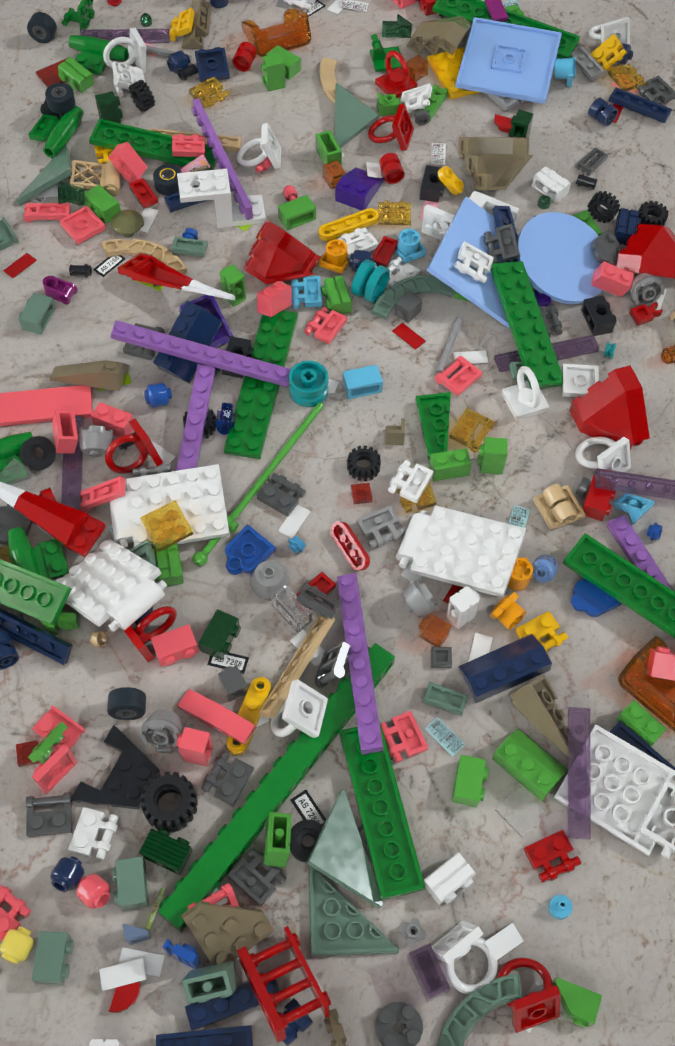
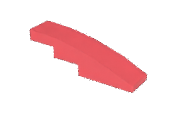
[177,689,256,745]

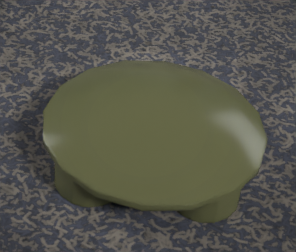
[111,210,144,238]

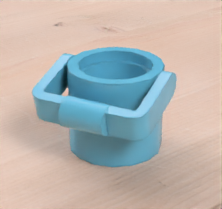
[554,57,576,87]
[395,229,426,263]

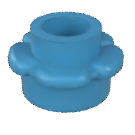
[288,536,306,553]

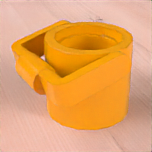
[319,239,349,274]
[508,557,533,591]
[489,591,527,630]

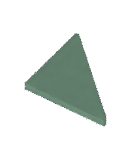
[335,83,379,148]
[16,145,72,205]
[306,790,383,909]
[308,865,399,957]

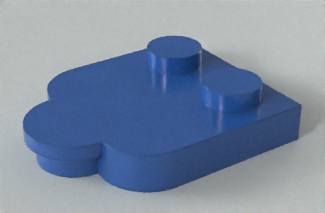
[225,524,276,575]
[571,578,622,617]

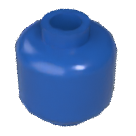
[144,383,172,408]

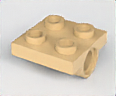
[533,484,586,531]

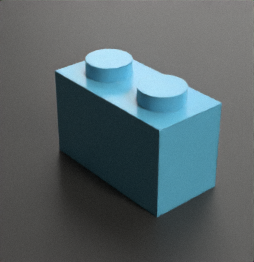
[342,365,383,399]

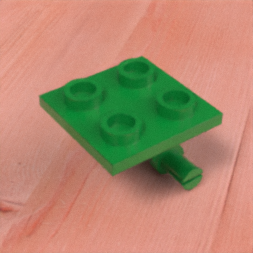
[61,0,95,34]
[370,34,402,72]

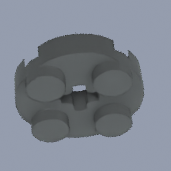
[375,1002,423,1046]

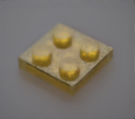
[140,500,193,552]

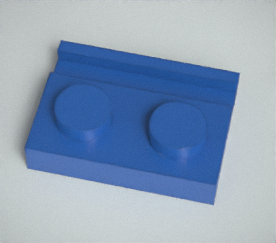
[162,939,201,969]

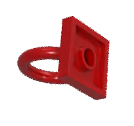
[375,50,418,98]
[368,104,414,151]
[105,418,163,474]
[124,606,177,662]
[497,957,561,1033]

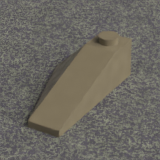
[50,360,130,391]
[509,675,580,759]

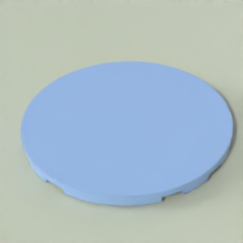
[517,212,602,304]

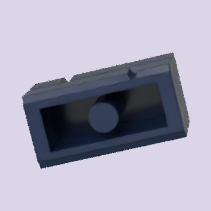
[614,208,641,246]

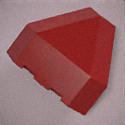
[243,219,321,284]
[617,224,675,279]
[569,365,650,450]

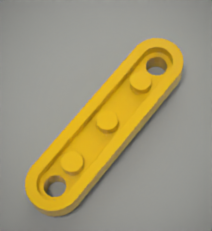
[318,208,379,241]
[226,677,271,755]

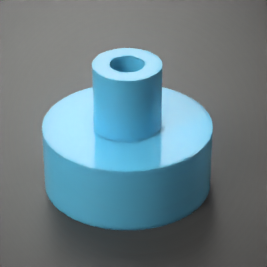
[548,895,572,920]

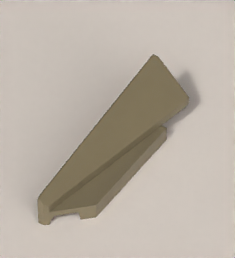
[182,0,211,49]

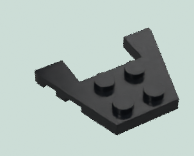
[71,725,160,810]

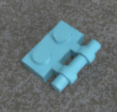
[290,276,322,309]

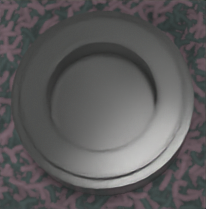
[415,110,430,125]
[575,477,590,496]

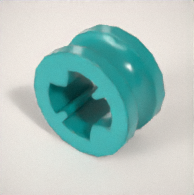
[603,342,616,359]

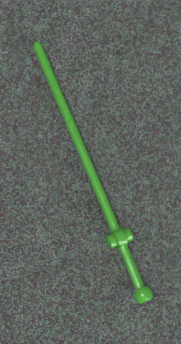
[192,402,324,567]

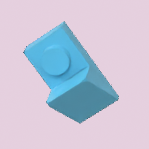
[613,492,655,525]

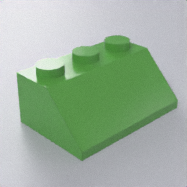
[492,729,568,801]

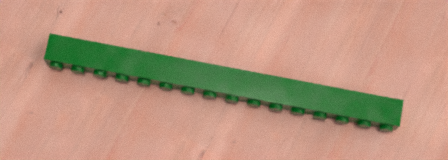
[158,643,395,932]

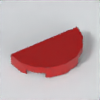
[494,114,512,133]
[109,981,141,1013]

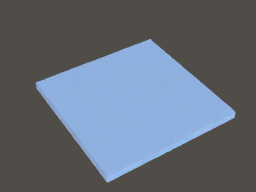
[455,17,562,104]
[427,197,532,329]

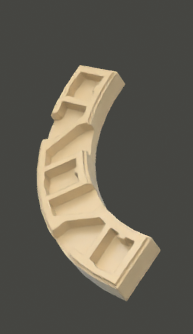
[320,57,364,103]
[101,239,188,274]

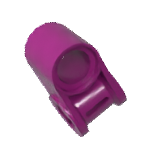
[43,276,78,305]

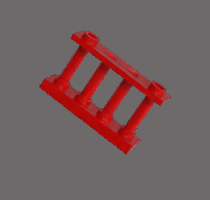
[237,926,331,1043]

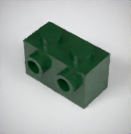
[508,109,534,138]

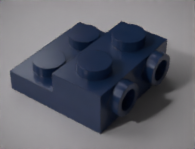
[195,47,230,82]

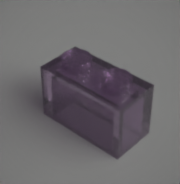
[407,943,451,1002]

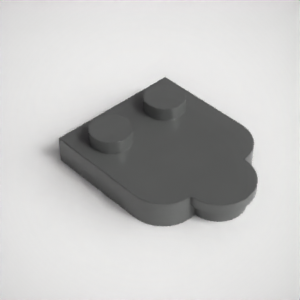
[591,230,625,266]
[0,504,32,545]

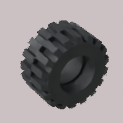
[140,771,198,833]

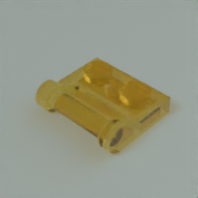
[449,408,495,452]

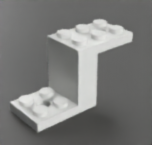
[177,169,266,228]
[421,190,519,240]

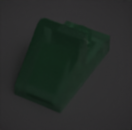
[382,14,412,38]
[58,181,84,206]

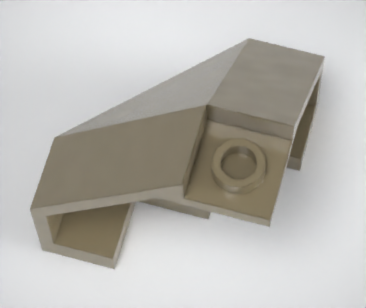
[407,16,472,55]
[458,137,533,191]

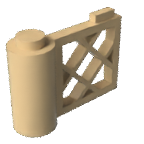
[70,160,121,196]

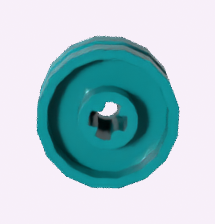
[351,259,390,304]
[289,360,329,407]

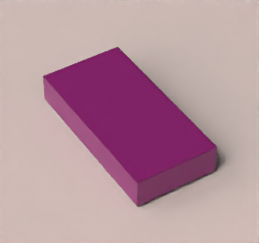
[484,0,508,22]

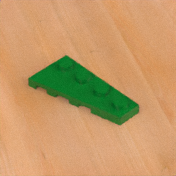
[415,392,451,460]

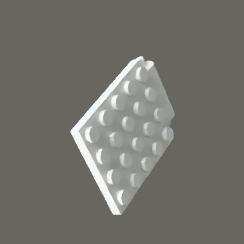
[110,464,230,549]
[396,505,526,598]
[56,539,167,632]
[554,724,675,859]

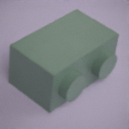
[18,293,56,335]
[112,856,149,911]
[31,931,74,985]

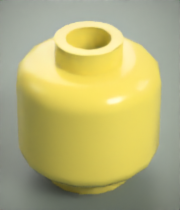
[0,926,35,965]

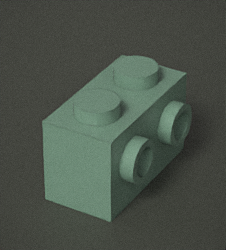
[182,960,240,1004]

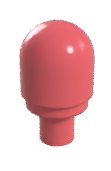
[255,157,272,173]
[283,185,298,202]

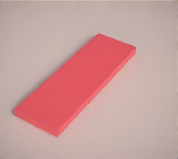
[0,385,93,427]

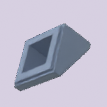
[122,924,151,945]

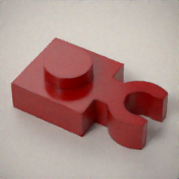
[629,302,663,326]

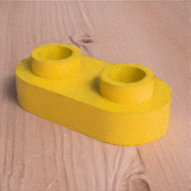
[438,166,464,196]

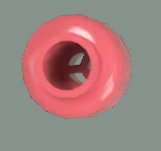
[76,874,111,909]

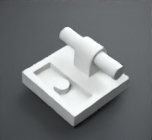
[112,61,145,97]

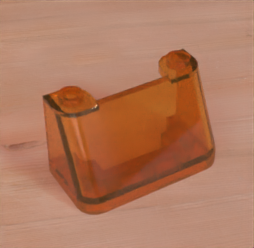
[241,7,311,57]
[618,635,675,731]

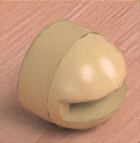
[90,631,108,647]

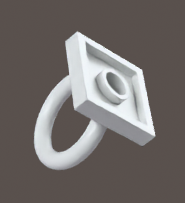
[588,17,630,45]
[103,28,147,73]
[237,123,281,169]
[501,366,550,421]
[575,437,631,481]
[271,679,328,738]
[428,920,498,994]

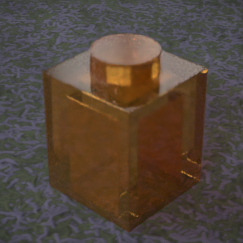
[407,55,429,82]
[323,160,346,189]
[418,614,452,647]

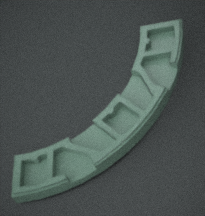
[371,274,454,320]
[438,973,522,1046]

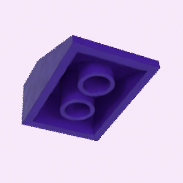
[335,167,385,211]
[179,295,234,348]

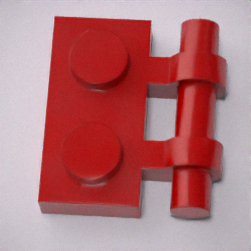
[523,829,581,883]

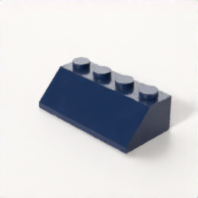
[153,301,223,383]
[458,634,552,703]

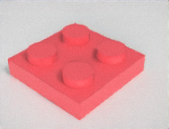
[59,206,106,244]
[32,744,78,795]

